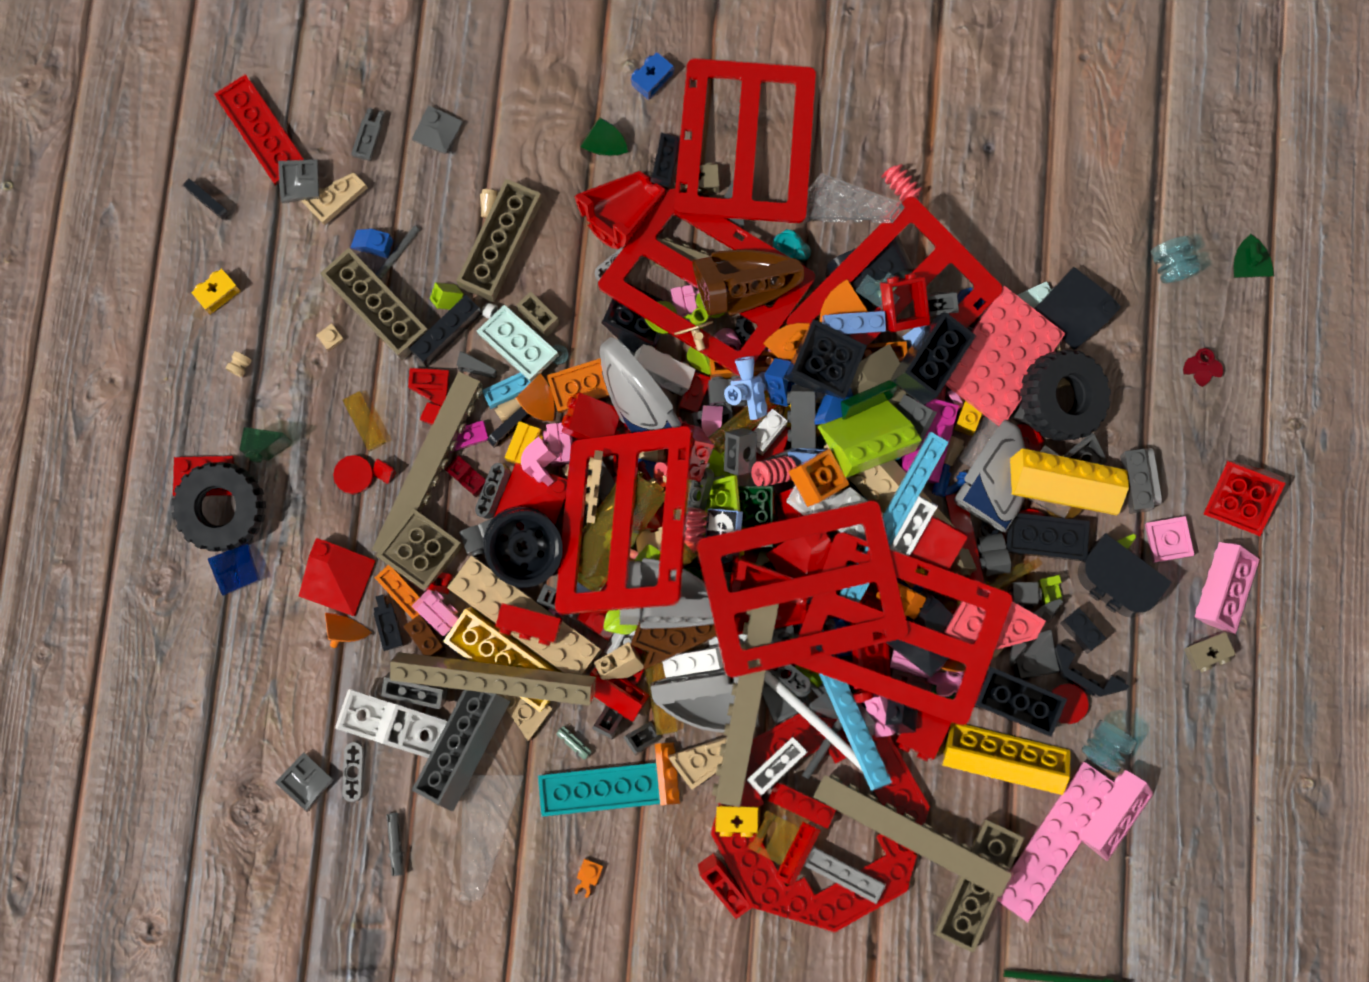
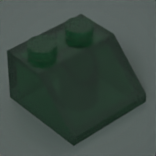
[239,427,292,463]

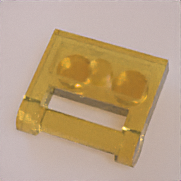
[748,811,800,865]

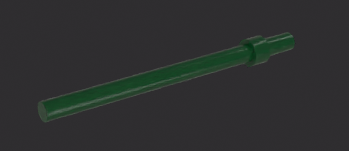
[1003,969,1125,982]

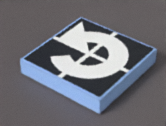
[705,509,743,538]

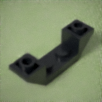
[1054,644,1130,698]

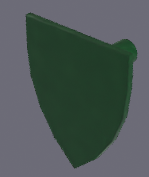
[580,117,628,156]
[1233,234,1274,278]

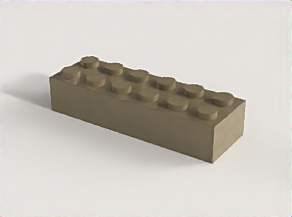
[456,179,543,302]
[320,248,428,361]
[933,820,1024,953]

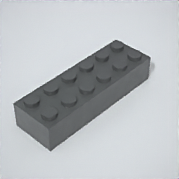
[412,690,510,812]

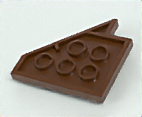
[630,620,717,669]

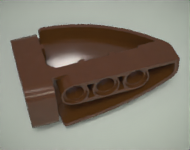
[692,250,804,316]

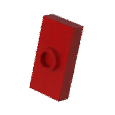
[679,372,710,413]

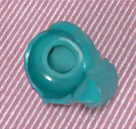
[772,229,811,263]

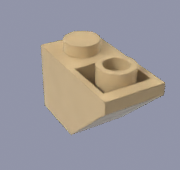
[594,642,644,680]

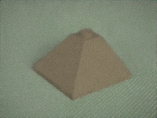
[850,344,913,408]
[376,508,463,591]

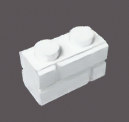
[754,409,788,456]

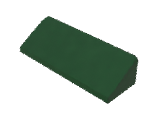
[841,380,897,420]

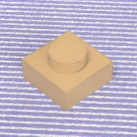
[316,324,344,352]

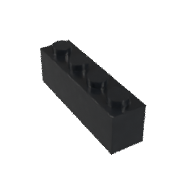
[409,295,482,368]

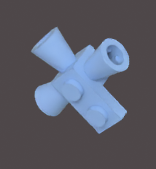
[724,356,768,420]

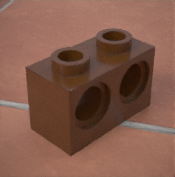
[403,614,446,657]

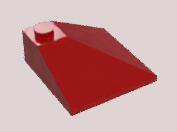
[1203,460,1285,536]
[494,463,567,537]
[766,533,847,600]
[298,538,376,617]

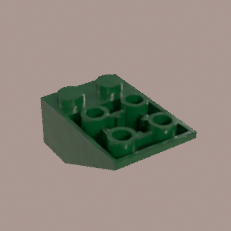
[738,486,779,547]

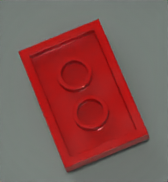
[173,456,234,497]

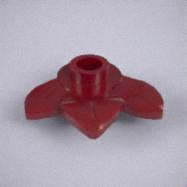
[1183,348,1223,387]

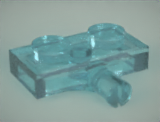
[855,272,900,310]

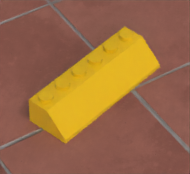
[1010,448,1129,515]
[443,607,563,712]
[942,722,1070,795]

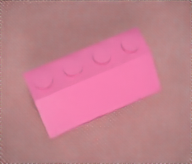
[1195,542,1260,634]
[1079,770,1153,861]

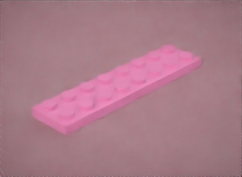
[997,762,1115,922]

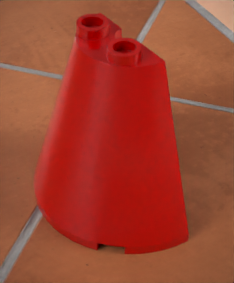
[575,171,666,249]
[729,557,812,635]

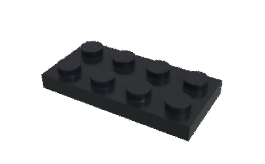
[1006,513,1090,561]

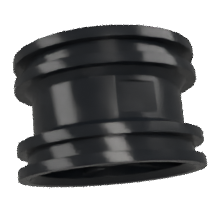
[483,506,563,587]

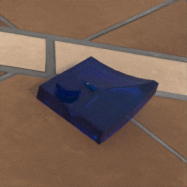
[208,544,260,596]

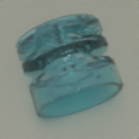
[1150,236,1201,283]
[1081,720,1137,773]

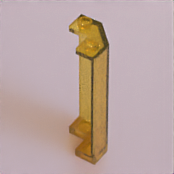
[577,469,665,592]

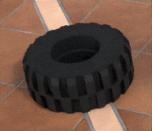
[1020,350,1111,441]
[171,462,266,552]

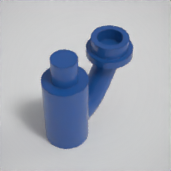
[932,463,967,497]

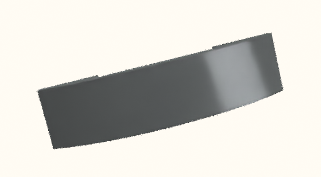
[1009,599,1063,666]

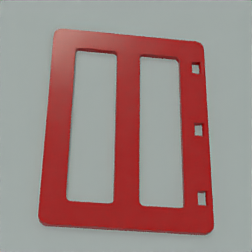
[674,58,816,223]
[598,189,815,376]
[786,196,1002,346]
[555,426,693,614]
[697,501,908,677]
[794,533,1012,725]

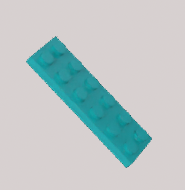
[538,763,660,817]

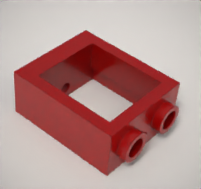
[880,273,930,332]
[680,423,714,482]

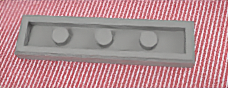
[804,847,885,904]

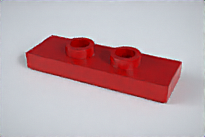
[775,822,821,886]

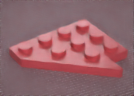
[944,580,1046,650]

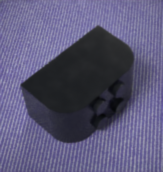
[825,235,914,300]
[891,311,976,405]
[1078,533,1172,618]
[975,666,1067,737]

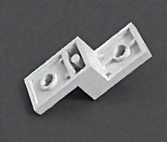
[786,485,883,548]
[335,689,447,758]

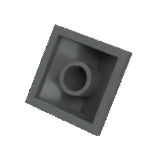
[1062,433,1107,465]

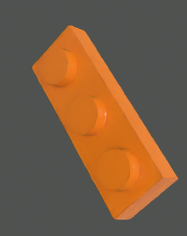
[374,565,420,619]
[655,743,680,805]

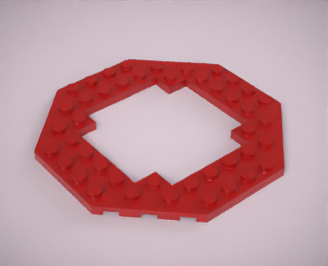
[710,713,930,932]

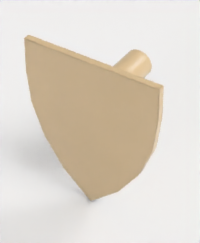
[674,321,713,351]

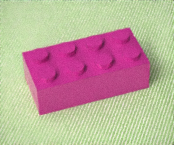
[898,399,959,484]

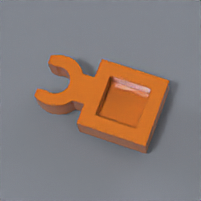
[574,859,603,898]

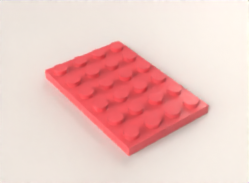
[945,286,1065,426]

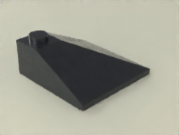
[1034,267,1121,350]
[601,281,664,353]
[784,319,867,399]
[885,590,953,678]

